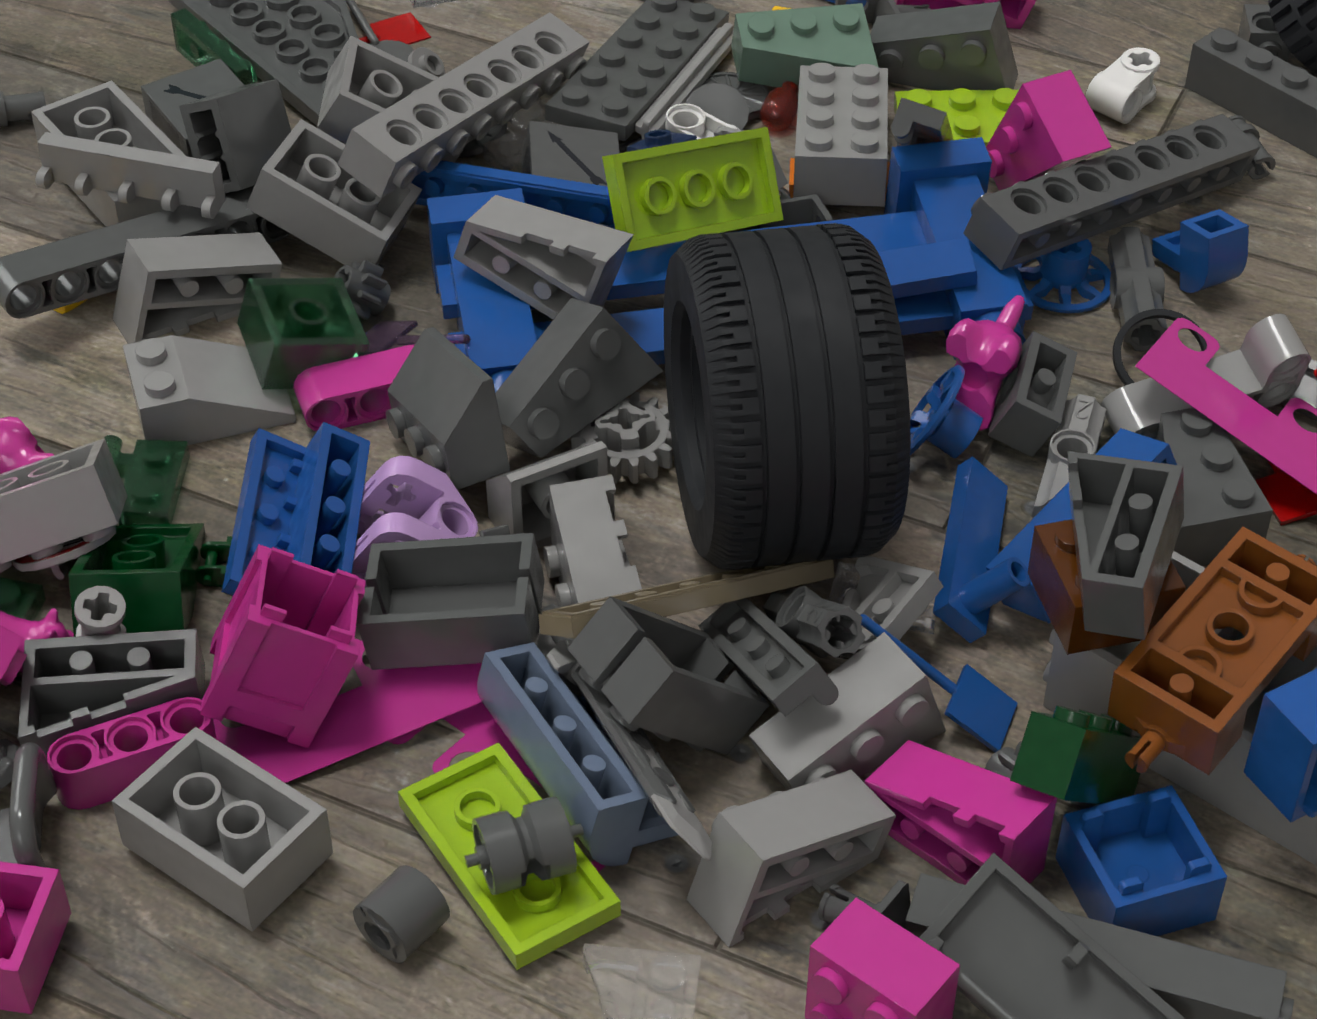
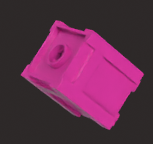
[200,544,366,748]

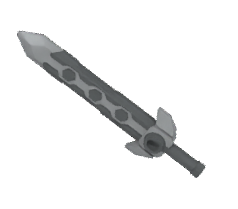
[541,603,712,861]

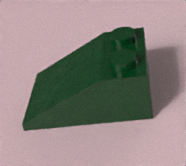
[68,523,205,637]

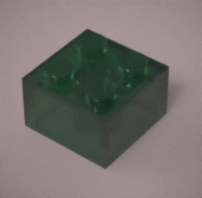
[237,278,369,390]

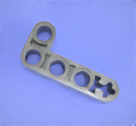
[1101,314,1311,439]

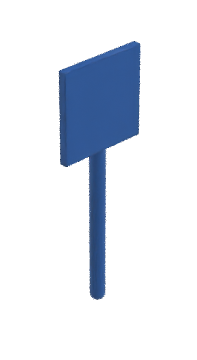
[861,614,1018,753]

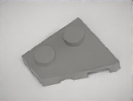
[840,556,943,658]

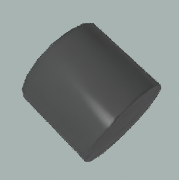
[353,865,450,963]

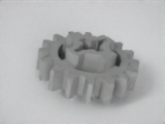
[571,392,674,484]

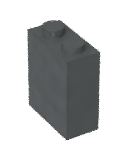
[179,79,291,193]

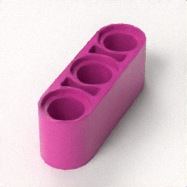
[293,345,414,431]
[47,697,217,810]

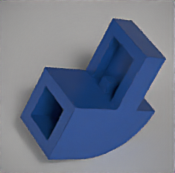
[1152,209,1249,293]

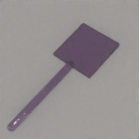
[342,321,471,356]

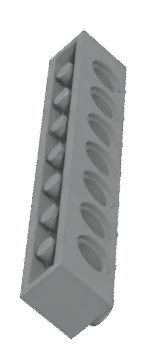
[337,12,590,198]

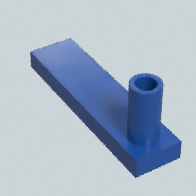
[878,237,977,299]
[933,456,1030,643]

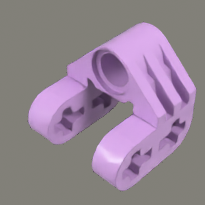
[352,456,478,587]

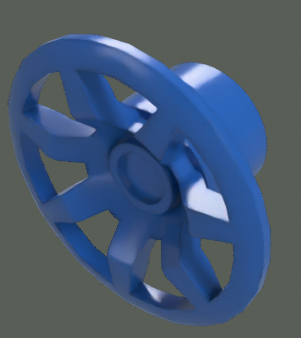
[1015,239,1111,313]
[910,365,983,458]

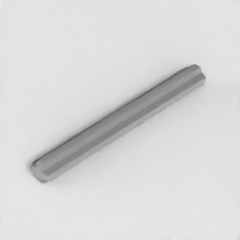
[635,23,734,140]

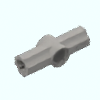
[1032,394,1107,519]

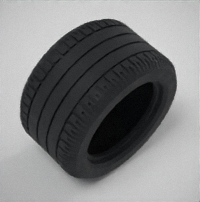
[664,223,911,570]

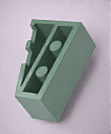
[731,3,879,90]

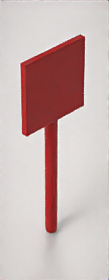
[359,12,431,45]
[1255,459,1317,526]

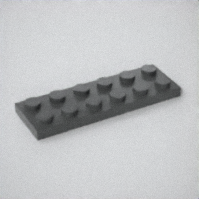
[545,0,729,141]

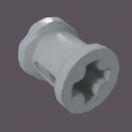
[74,586,126,637]

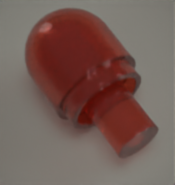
[760,81,798,131]

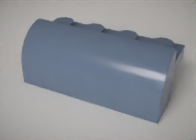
[477,642,678,866]

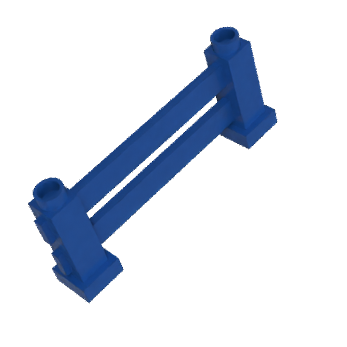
[427,137,1034,393]

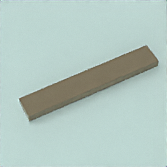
[538,560,835,639]

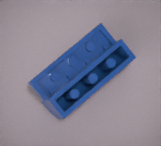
[222,422,370,596]

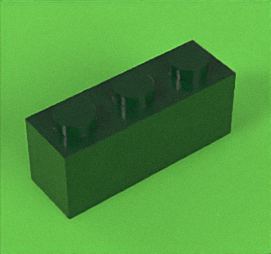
[1010,705,1141,804]

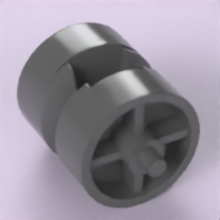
[464,796,584,895]

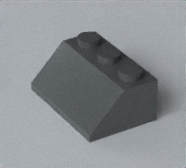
[386,327,510,490]

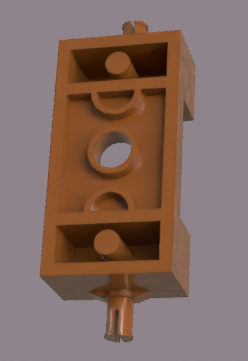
[1107,527,1317,775]

